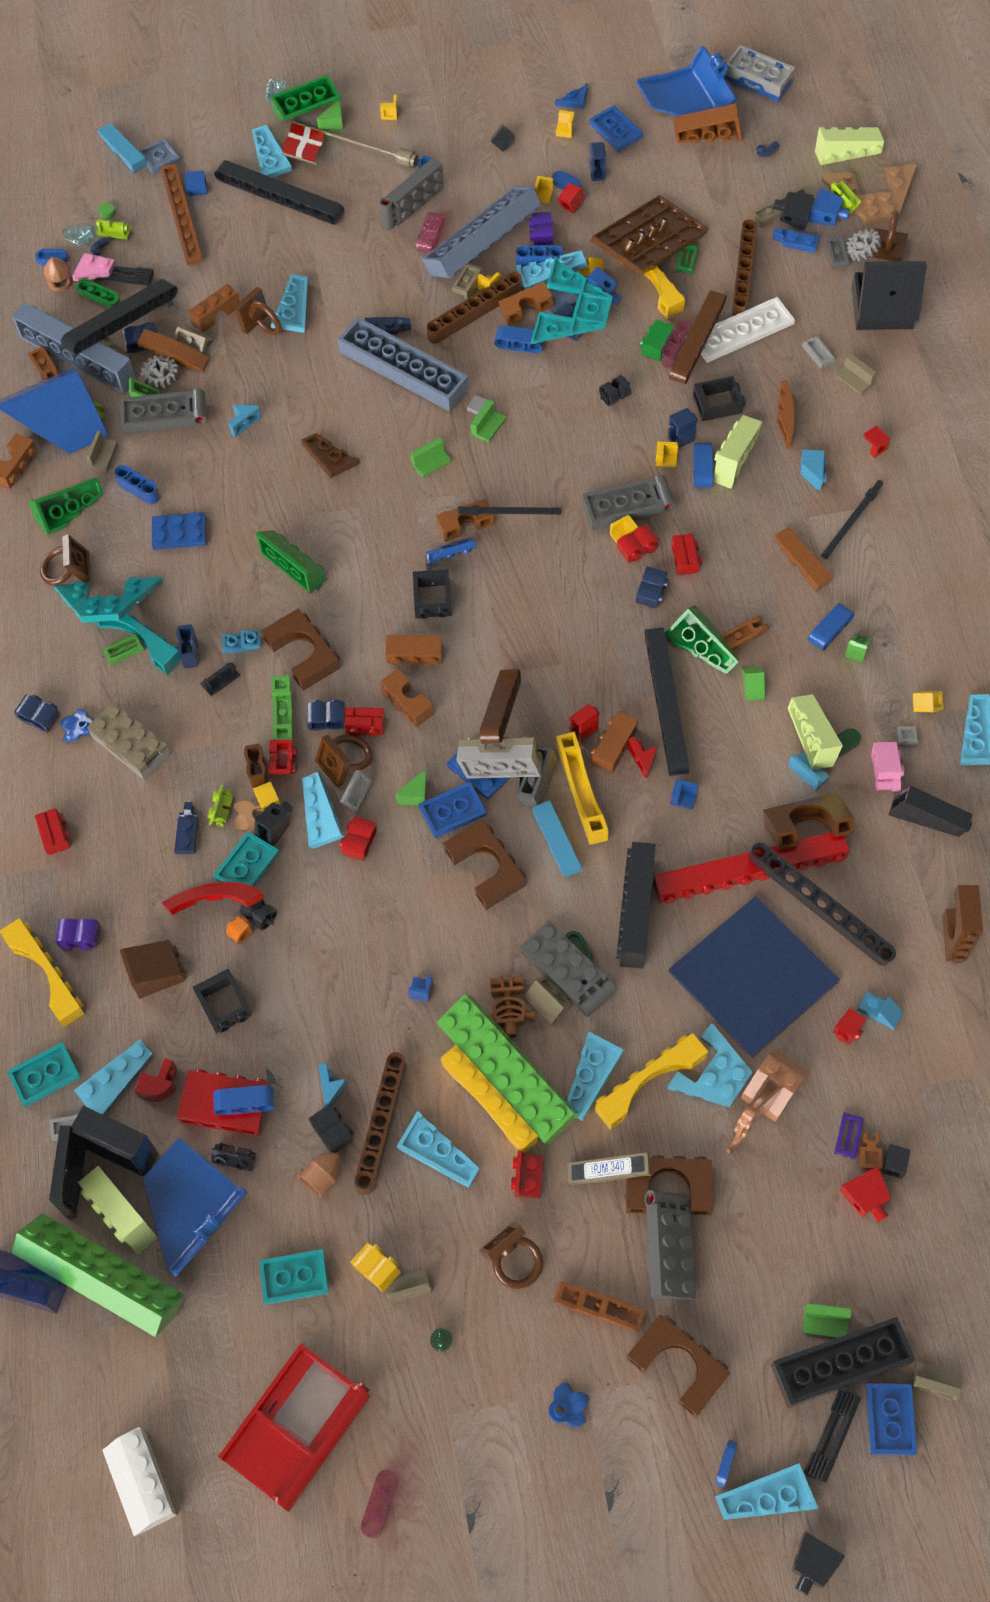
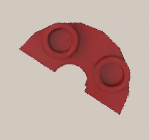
[268,739,298,775]

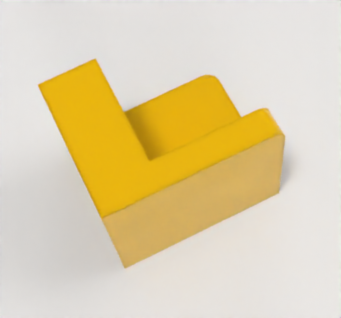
[380,94,398,120]
[556,110,575,138]
[534,176,553,204]
[578,257,604,276]
[477,272,501,291]
[655,441,678,467]
[610,515,638,543]
[913,691,944,712]
[253,781,281,808]

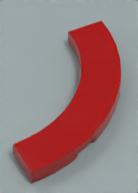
[161,882,264,915]

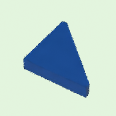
[555,83,588,109]

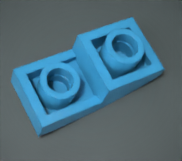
[222,630,261,653]

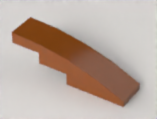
[138,329,209,372]
[776,380,794,449]
[553,1281,646,1332]

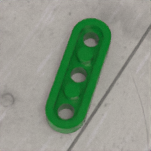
[75,279,120,308]

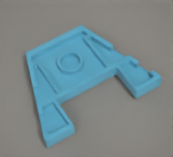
[667,1023,753,1107]

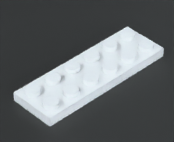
[701,297,795,363]

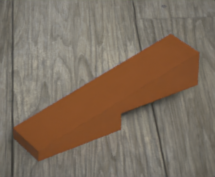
[774,527,833,592]

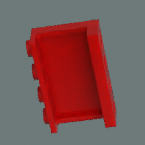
[176,1069,270,1136]

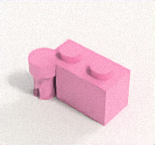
[871,742,904,792]

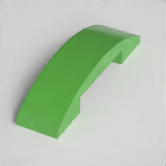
[271,675,293,740]

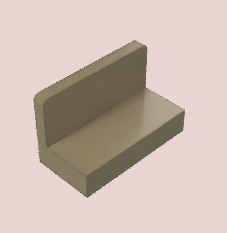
[452,264,481,301]
[174,326,214,354]
[835,353,877,395]
[87,430,118,473]
[524,976,574,1024]
[386,1269,432,1304]
[912,1361,961,1401]

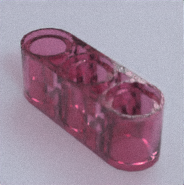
[416,212,445,253]
[661,320,691,368]
[361,1469,398,1539]

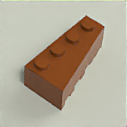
[673,103,743,143]

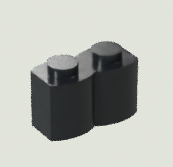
[308,1105,354,1153]

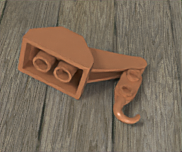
[726,1049,811,1154]

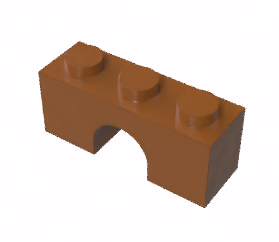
[498,282,554,326]
[189,284,240,333]
[0,433,38,489]
[436,498,494,542]
[381,669,434,727]

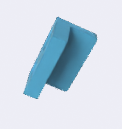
[788,752,830,791]

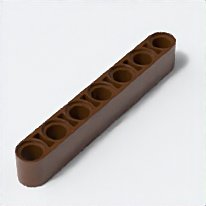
[732,219,757,316]
[427,272,522,344]
[669,290,727,384]
[479,669,521,744]
[355,1052,406,1195]

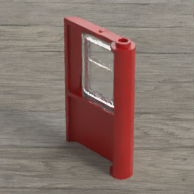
[218,1343,371,1512]

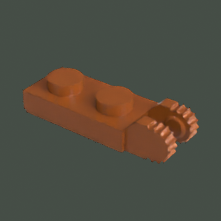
[28,347,58,380]
[721,615,769,651]

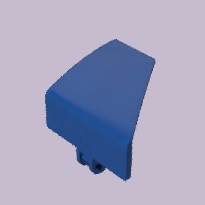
[636,46,737,116]
[0,368,108,454]
[143,1138,248,1277]

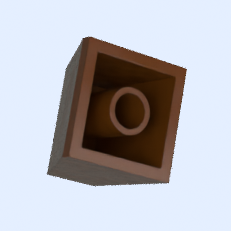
[119,940,186,999]

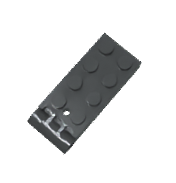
[379,158,444,230]
[121,389,207,434]
[582,475,676,530]
[520,921,617,1017]
[645,1190,696,1302]

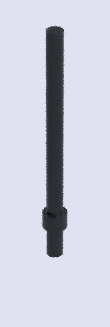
[821,480,884,559]
[457,505,561,516]

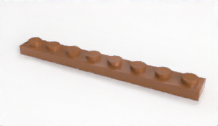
[160,164,203,265]

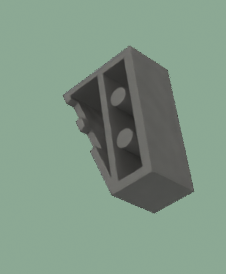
[516,745,558,807]

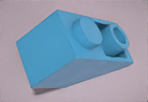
[800,449,827,490]

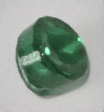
[430,1328,452,1352]

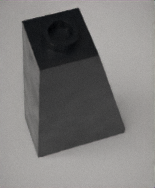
[888,785,973,837]

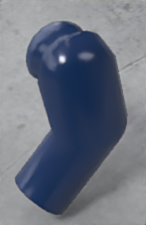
[757,141,779,157]
[90,237,110,256]

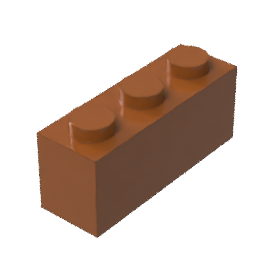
[385,635,443,665]
[591,711,638,774]

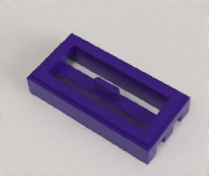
[834,1113,864,1159]

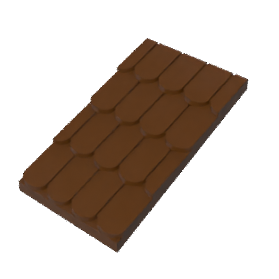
[591,195,709,276]

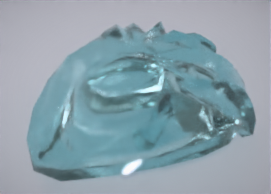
[264,76,287,103]
[62,225,94,246]

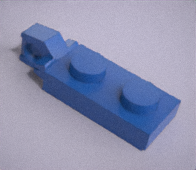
[772,228,820,253]
[425,538,476,563]

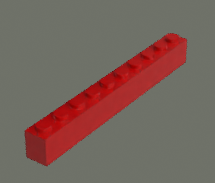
[653,832,850,904]

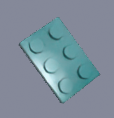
[213,831,280,887]
[7,1042,81,1108]
[259,1249,329,1305]

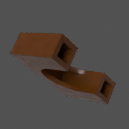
[261,608,340,691]
[763,792,854,850]
[443,820,526,910]
[942,885,983,963]
[626,1155,713,1215]
[626,1314,730,1418]

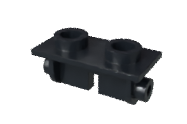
[200,662,241,696]
[211,1143,256,1172]

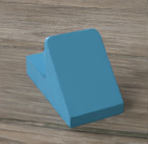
[228,405,261,437]
[857,991,903,1030]
[318,1063,348,1107]

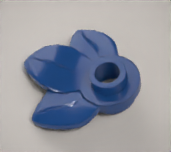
[60,709,93,742]
[548,1382,589,1427]

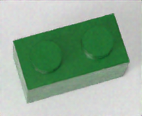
[640,320,674,361]

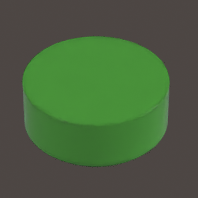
[98,203,115,219]

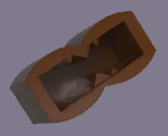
[244,743,268,788]

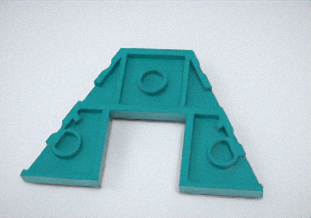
[531,257,613,344]
[54,576,163,623]

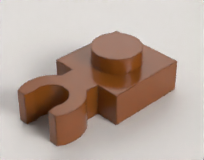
[860,1133,883,1171]

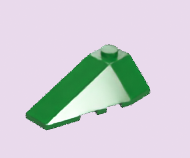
[28,477,104,535]
[665,605,740,674]

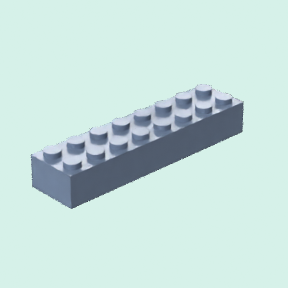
[422,186,541,278]
[12,302,136,395]
[338,317,469,412]

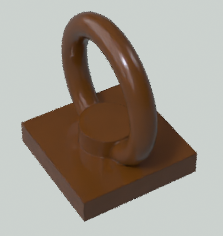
[869,211,908,261]
[234,287,282,336]
[40,534,90,585]
[315,735,373,787]
[479,1223,543,1289]

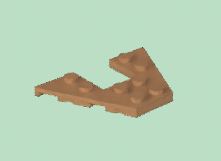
[821,163,917,224]

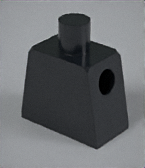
[773,192,814,230]
[254,802,293,847]
[792,1532,845,1596]

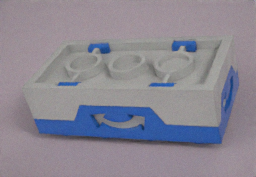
[724,45,795,102]

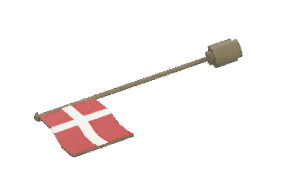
[282,119,419,168]

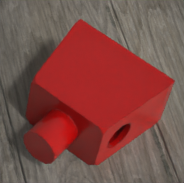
[840,1167,891,1223]

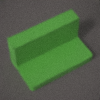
[471,399,506,442]
[410,437,451,477]
[803,1303,851,1338]

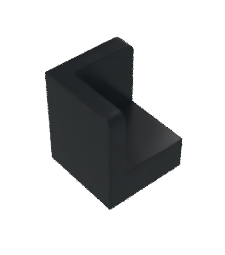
[490,124,515,151]
[881,1144,911,1179]

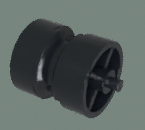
[599,375,631,406]
[240,899,277,930]

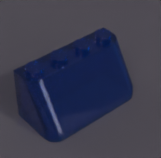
[0,1250,67,1314]

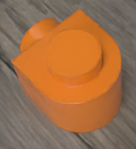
[226,916,253,944]

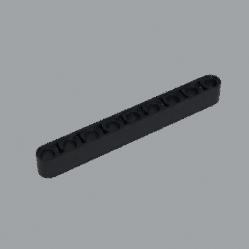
[214,160,345,225]
[61,279,178,354]
[644,627,689,776]
[749,842,896,966]

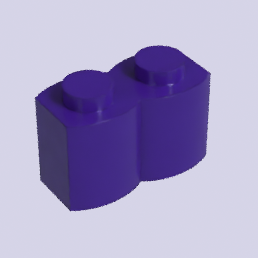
[529,212,553,246]
[55,919,101,951]

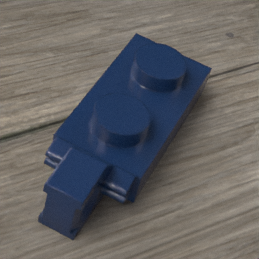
[365,317,411,335]
[174,802,198,854]

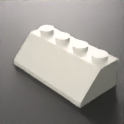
[103,1427,177,1536]

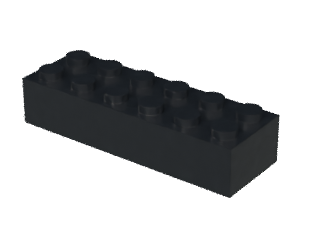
[616,842,656,969]
[771,1317,915,1409]

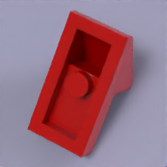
[627,737,657,778]

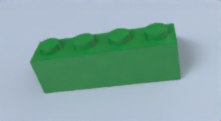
[271,74,341,121]
[256,530,326,594]

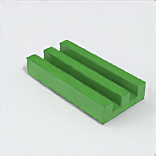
[102,633,144,666]

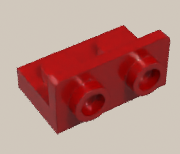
[511,1150,543,1199]

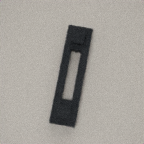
[87,266,154,286]
[804,1390,861,1483]

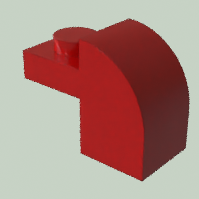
[134,1058,177,1102]

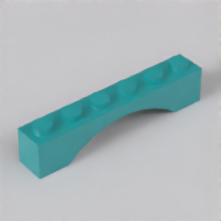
[93,594,181,675]

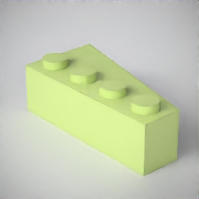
[815,127,884,165]
[713,415,762,489]
[788,694,843,770]
[78,1166,158,1255]

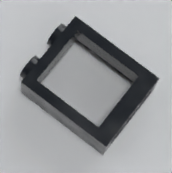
[693,376,745,422]
[413,569,452,619]
[193,968,252,1033]

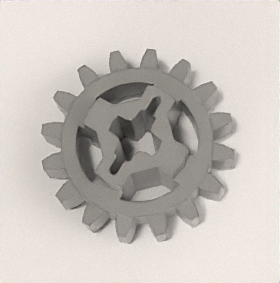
[845,229,882,261]
[141,355,179,389]

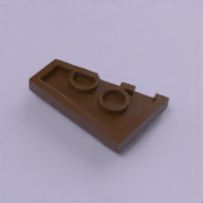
[301,433,360,478]

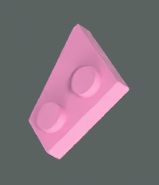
[72,253,116,282]

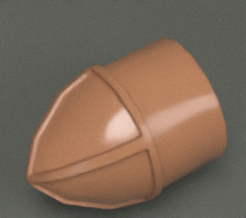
[44,257,73,291]
[298,1152,341,1197]

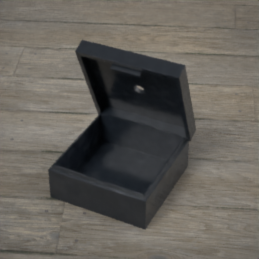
[852,261,927,330]
[49,1105,159,1218]

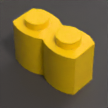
[350,1242,401,1293]

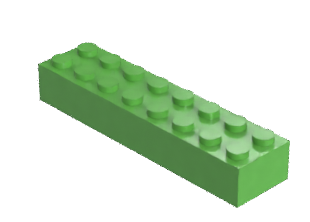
[436,994,580,1144]
[12,1213,184,1337]

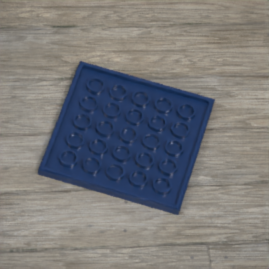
[668,896,840,1058]

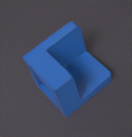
[185,170,207,196]
[670,779,698,809]
[408,975,433,1002]

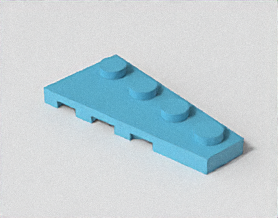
[252,125,292,178]
[516,251,588,290]
[271,274,308,333]
[959,694,990,765]
[302,772,345,849]
[74,1039,153,1115]
[397,1111,480,1188]
[715,1463,818,1520]

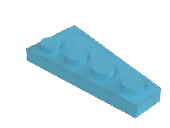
[567,1031,624,1121]

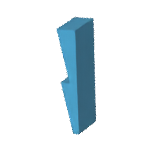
[97,123,146,173]
[532,800,582,878]

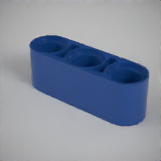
[516,245,563,267]
[494,326,544,353]
[693,443,713,488]
[114,465,160,504]
[808,603,855,650]
[213,1085,274,1115]

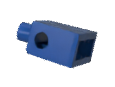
[808,188,850,226]
[587,266,623,305]

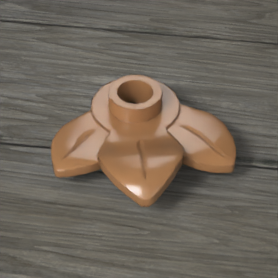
[232,801,266,836]

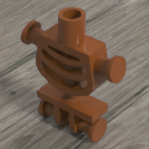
[490,974,536,1038]

